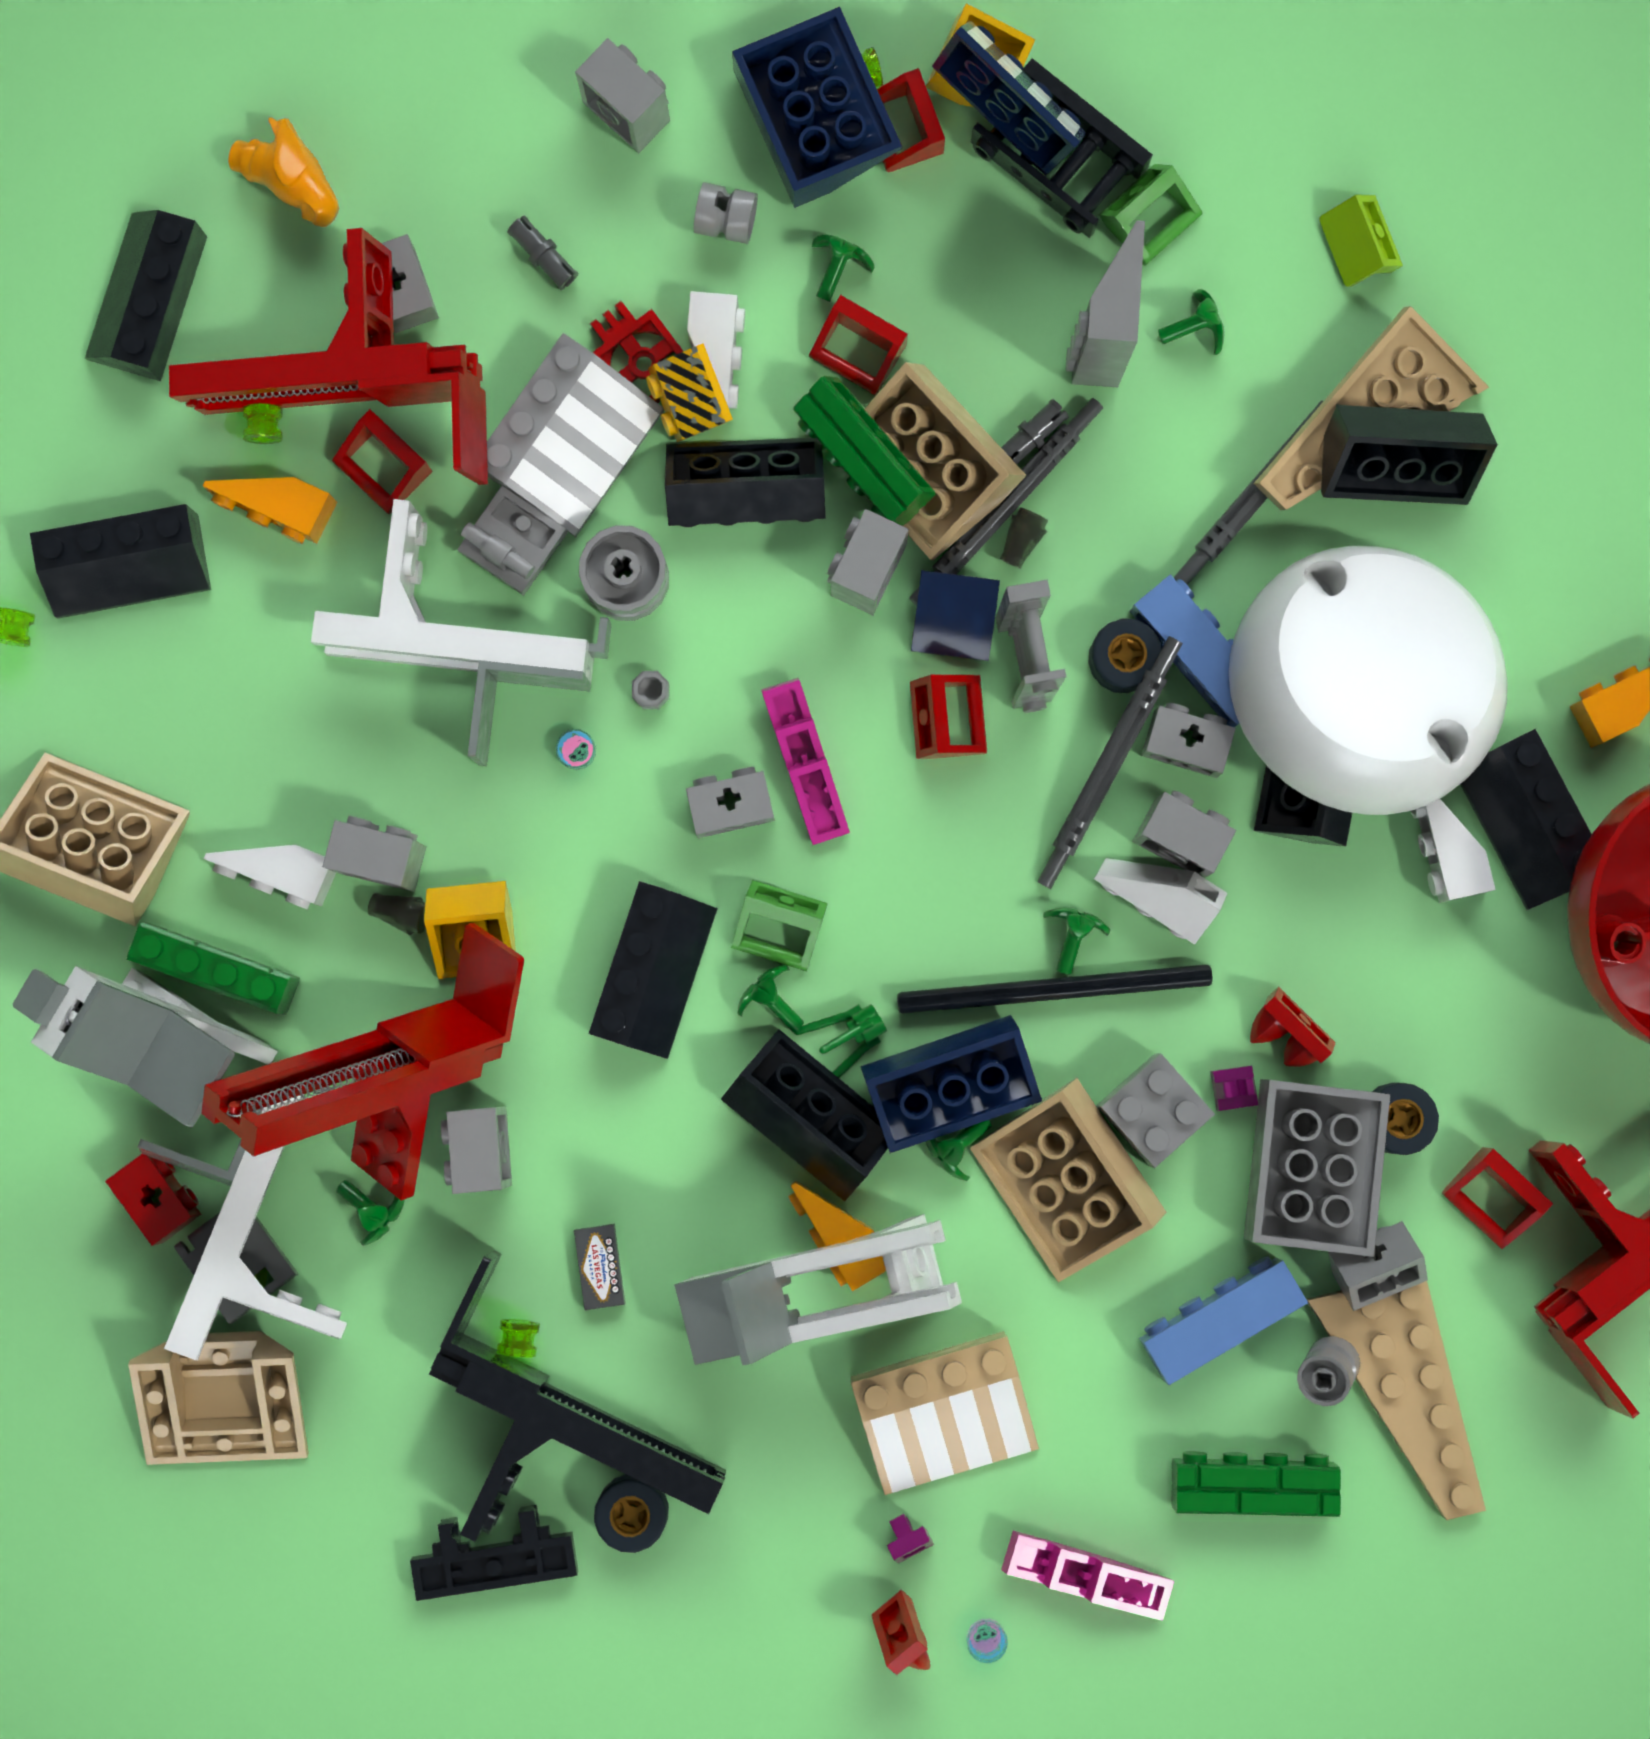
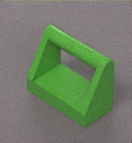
[1098,164,1203,266]
[731,880,828,972]

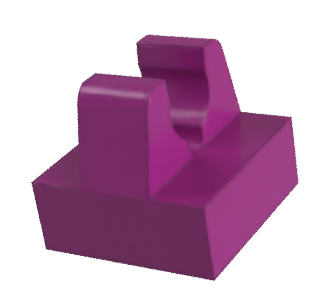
[1210,1066,1258,1111]
[887,1514,934,1563]

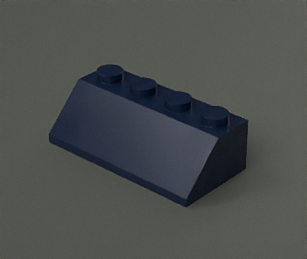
[860,1015,1042,1153]

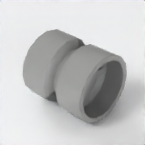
[694,182,758,244]
[1297,1336,1361,1406]

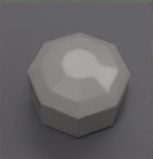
[632,671,669,710]

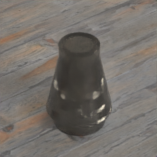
[1000,507,1048,569]
[368,893,426,935]

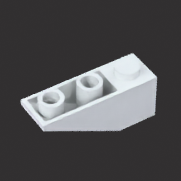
[687,291,745,410]
[1411,799,1496,903]
[203,845,336,910]
[1094,858,1228,944]

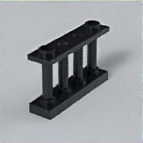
[971,58,1153,238]

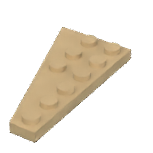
[1253,306,1489,510]
[1306,1281,1486,1520]

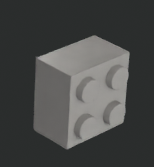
[575,38,670,153]
[827,509,909,615]
[1132,791,1236,878]
[322,816,427,892]
[1096,1053,1215,1168]
[441,1106,512,1194]

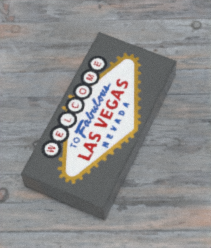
[574,1224,626,1310]

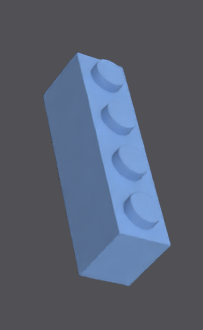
[1129,574,1239,727]
[1139,1256,1308,1385]

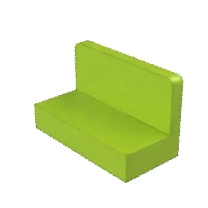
[1319,195,1403,287]

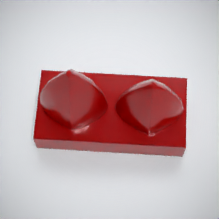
[1250,987,1336,1067]
[871,1590,931,1675]

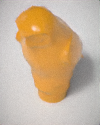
[228,117,340,227]

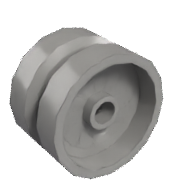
[579,525,669,621]

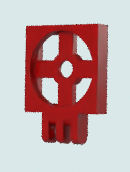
[589,301,683,403]

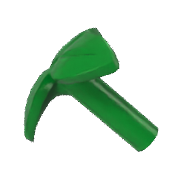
[812,234,875,302]
[1158,289,1224,355]
[1043,908,1111,975]
[737,965,804,1033]
[925,1120,992,1181]
[336,1180,405,1246]

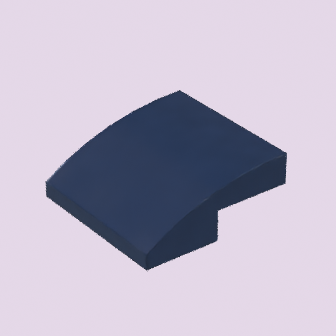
[911,570,1000,661]

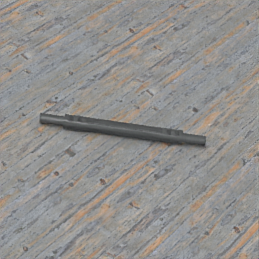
[909,398,1103,606]
[1174,401,1323,585]
[1037,636,1183,889]

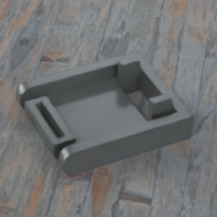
[174,1212,298,1324]

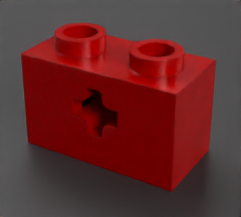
[105,1154,202,1246]

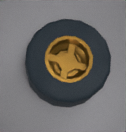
[1088,619,1162,693]
[1372,1083,1439,1155]
[594,1474,669,1553]

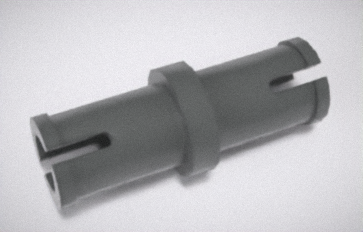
[507,215,579,290]
[1001,399,1069,464]

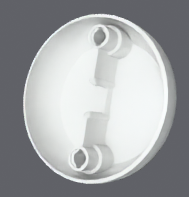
[1229,546,1508,815]

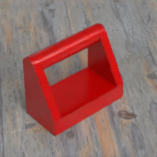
[877,68,945,172]
[809,295,908,396]
[332,409,433,514]
[910,674,987,759]
[1442,1147,1553,1249]

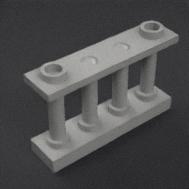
[995,579,1066,713]

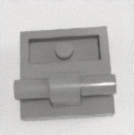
[457,486,568,596]

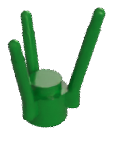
[794,1004,887,1078]

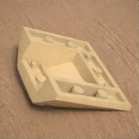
[128,1331,309,1465]

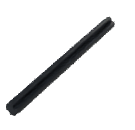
[897,965,1213,1014]

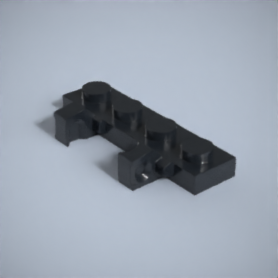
[410,1505,579,1601]

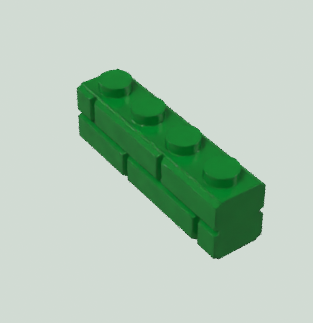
[793,376,936,525]
[126,922,300,1015]
[1171,1451,1341,1517]

